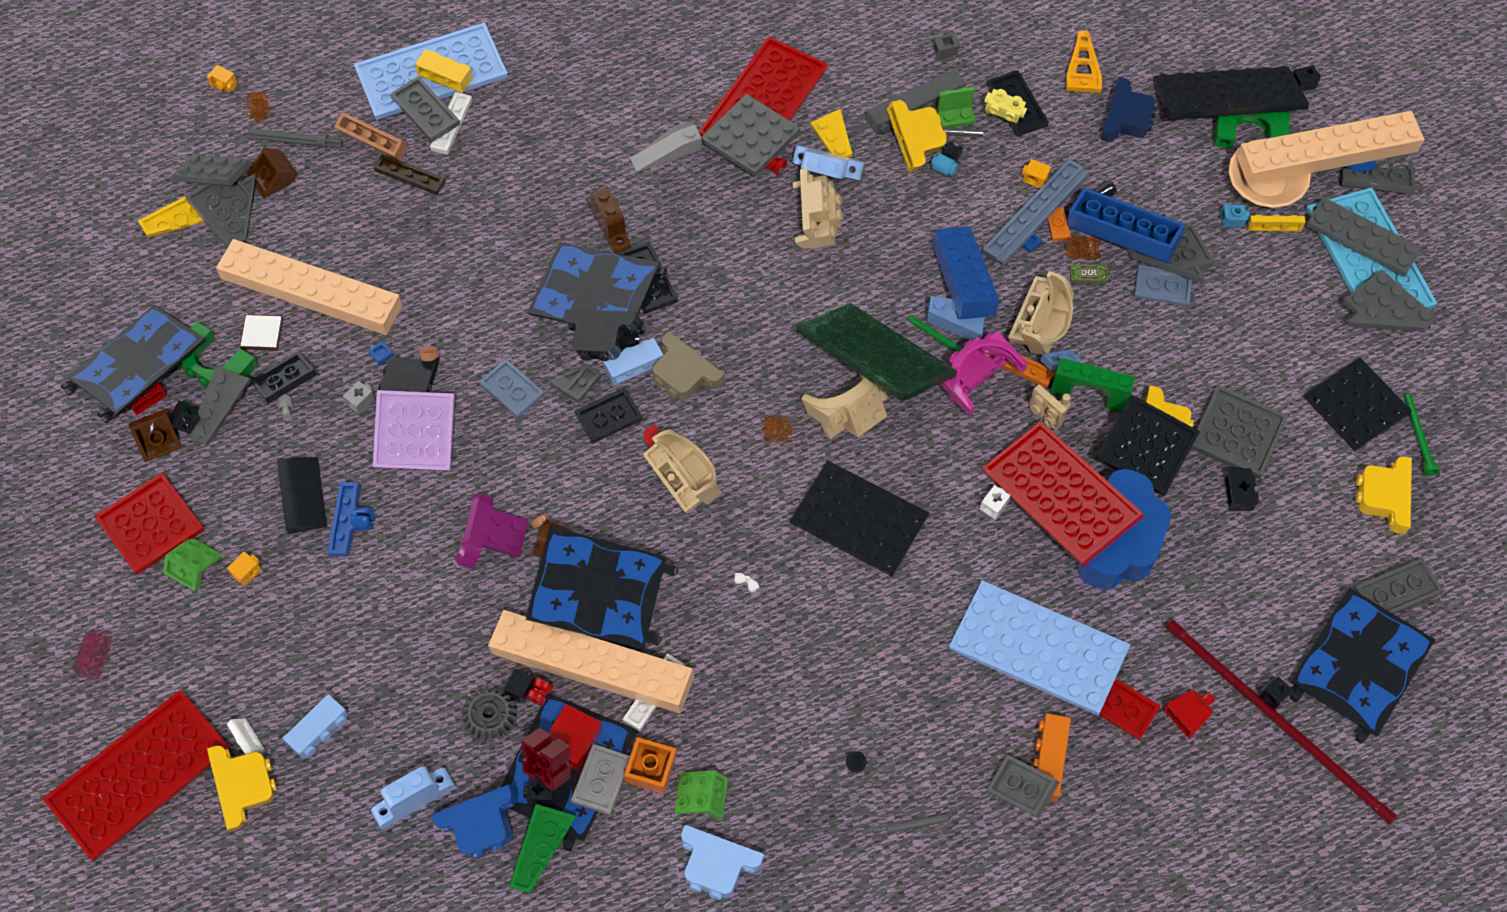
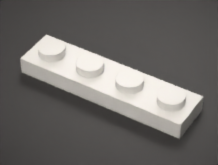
[430,92,472,155]
[623,654,684,732]

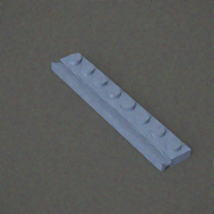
[982,159,1090,266]

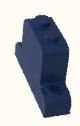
[1101,76,1157,142]

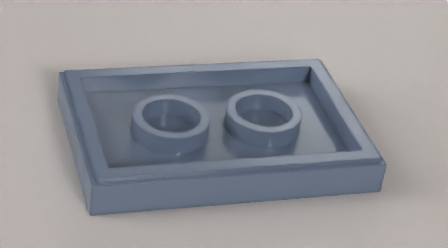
[1134,265,1192,307]
[479,359,545,419]

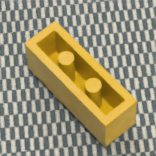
[415,49,473,94]

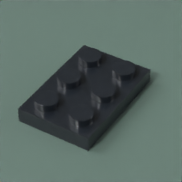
[251,351,317,404]
[575,387,643,444]

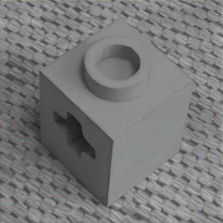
[343,381,375,415]

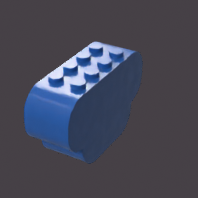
[1077,469,1171,589]

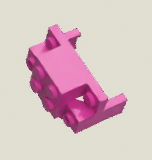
[939,331,1028,417]

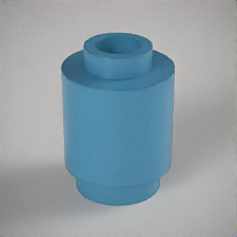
[931,153,958,177]

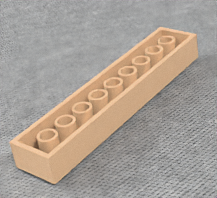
[1237,111,1425,185]
[216,239,402,335]
[488,610,694,714]

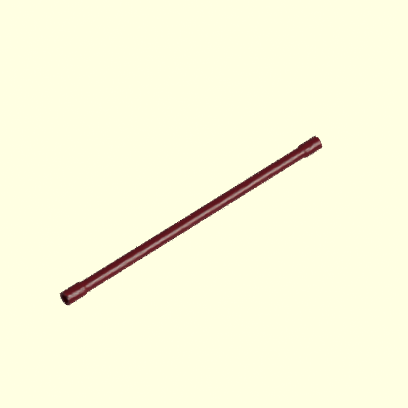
[1165,619,1397,824]

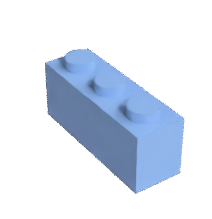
[603,338,663,386]
[282,694,349,759]

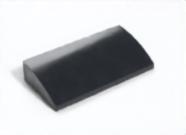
[277,457,327,534]

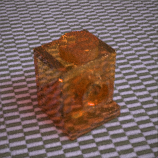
[246,92,269,121]

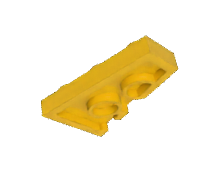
[810,109,852,158]

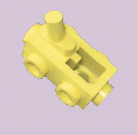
[984,89,1027,123]

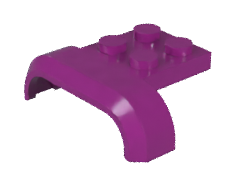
[455,492,529,569]

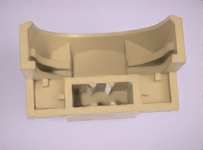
[801,357,892,439]

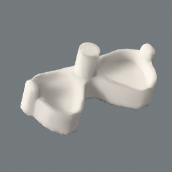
[734,573,759,592]

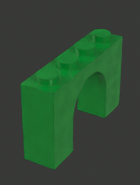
[1214,111,1290,149]
[175,322,258,388]
[1050,358,1135,413]

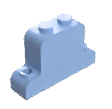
[792,144,865,180]
[371,766,456,830]
[681,825,764,900]

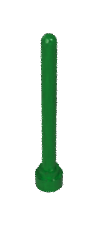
[907,315,963,352]
[1404,394,1440,476]

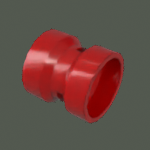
[764,156,787,176]
[525,678,553,706]

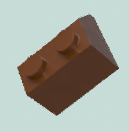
[247,148,297,199]
[129,409,182,462]

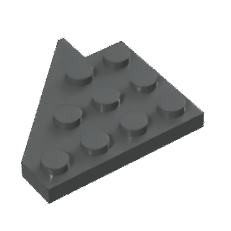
[185,174,256,248]
[1126,223,1215,282]
[1343,269,1438,331]

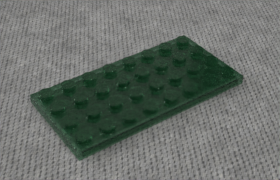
[796,303,957,402]

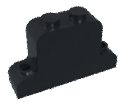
[564,309,641,361]
[378,356,440,393]

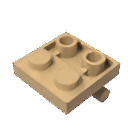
[1029,384,1071,430]

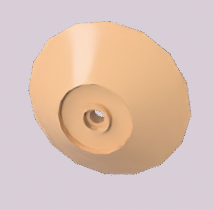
[1228,139,1311,208]

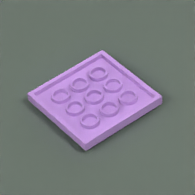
[373,390,455,471]

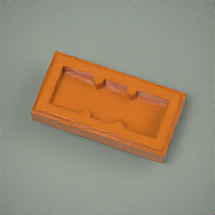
[1047,207,1071,242]

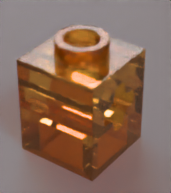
[764,417,792,442]

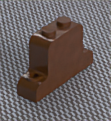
[587,186,632,253]

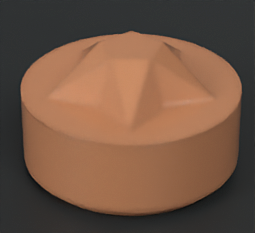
[419,346,439,361]
[530,512,550,528]

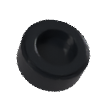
[846,751,867,773]

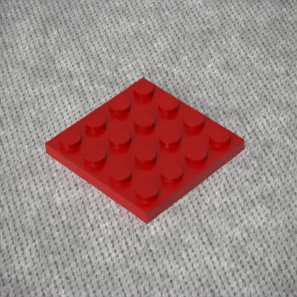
[94,473,205,575]

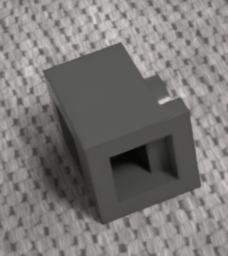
[932,33,960,60]

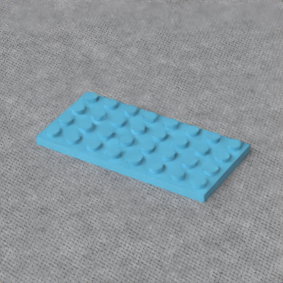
[1306,187,1438,309]

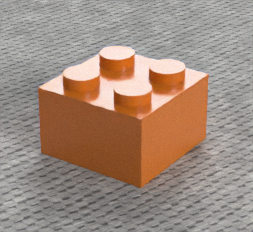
[624,737,677,795]

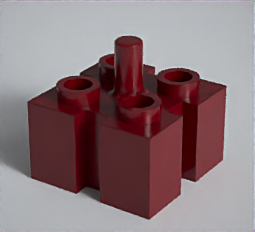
[522,728,571,791]

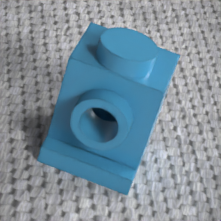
[1220,203,1250,227]

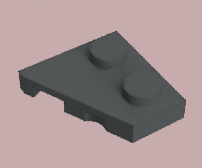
[549,364,602,403]

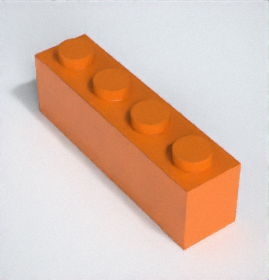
[1033,713,1071,802]

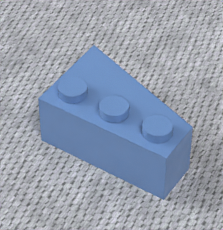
[927,296,984,341]

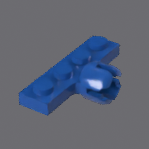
[327,482,375,557]

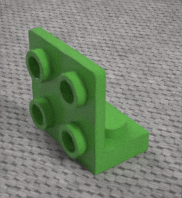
[937,87,976,128]
[163,538,222,591]
[675,770,728,819]

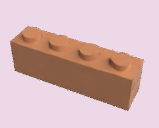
[334,112,409,161]

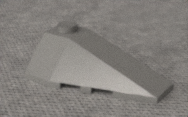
[630,122,702,172]

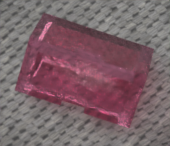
[72,631,112,680]

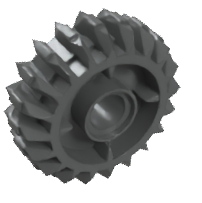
[461,687,517,743]

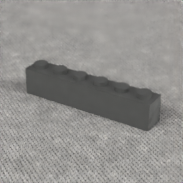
[866,69,966,135]

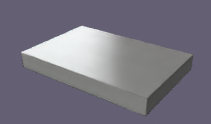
[571,744,630,816]

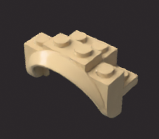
[792,168,843,248]
[1008,271,1074,355]
[643,429,723,514]

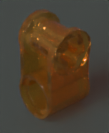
[1064,236,1100,261]

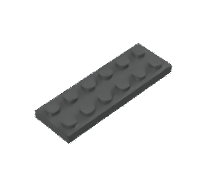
[1306,197,1422,277]

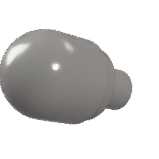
[277,394,293,418]

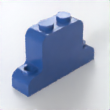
[432,785,518,859]

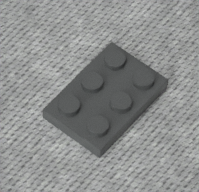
[987,755,1060,819]

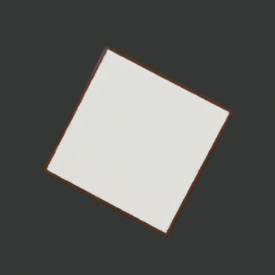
[240,314,283,351]

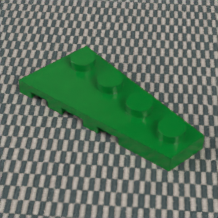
[509,804,576,893]

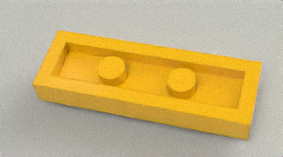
[1247,215,1306,231]

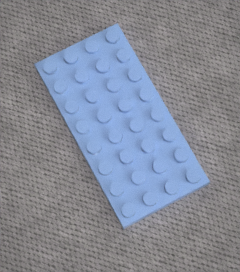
[354,23,508,120]
[949,581,1131,716]

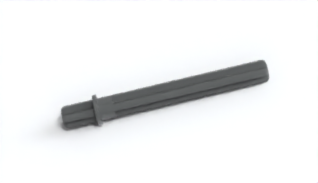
[248,128,343,149]

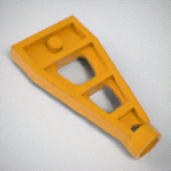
[1066,31,1102,93]

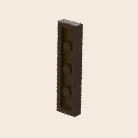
[373,154,446,195]

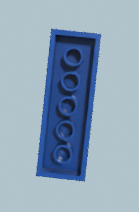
[1067,188,1186,263]
[933,227,999,319]

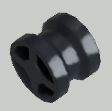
[943,141,963,163]

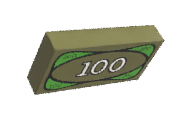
[1070,265,1108,284]

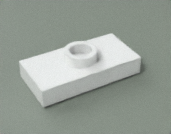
[227,718,265,755]

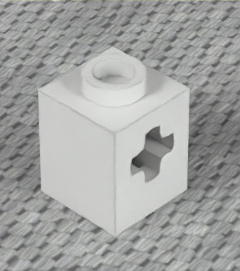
[980,485,1010,520]

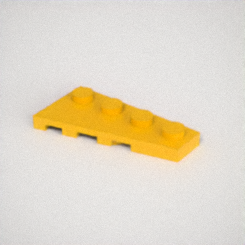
[138,197,204,238]

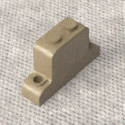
[653,331,725,401]

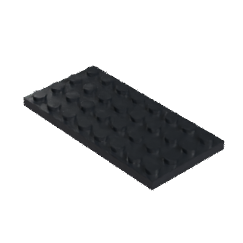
[1153,66,1309,119]

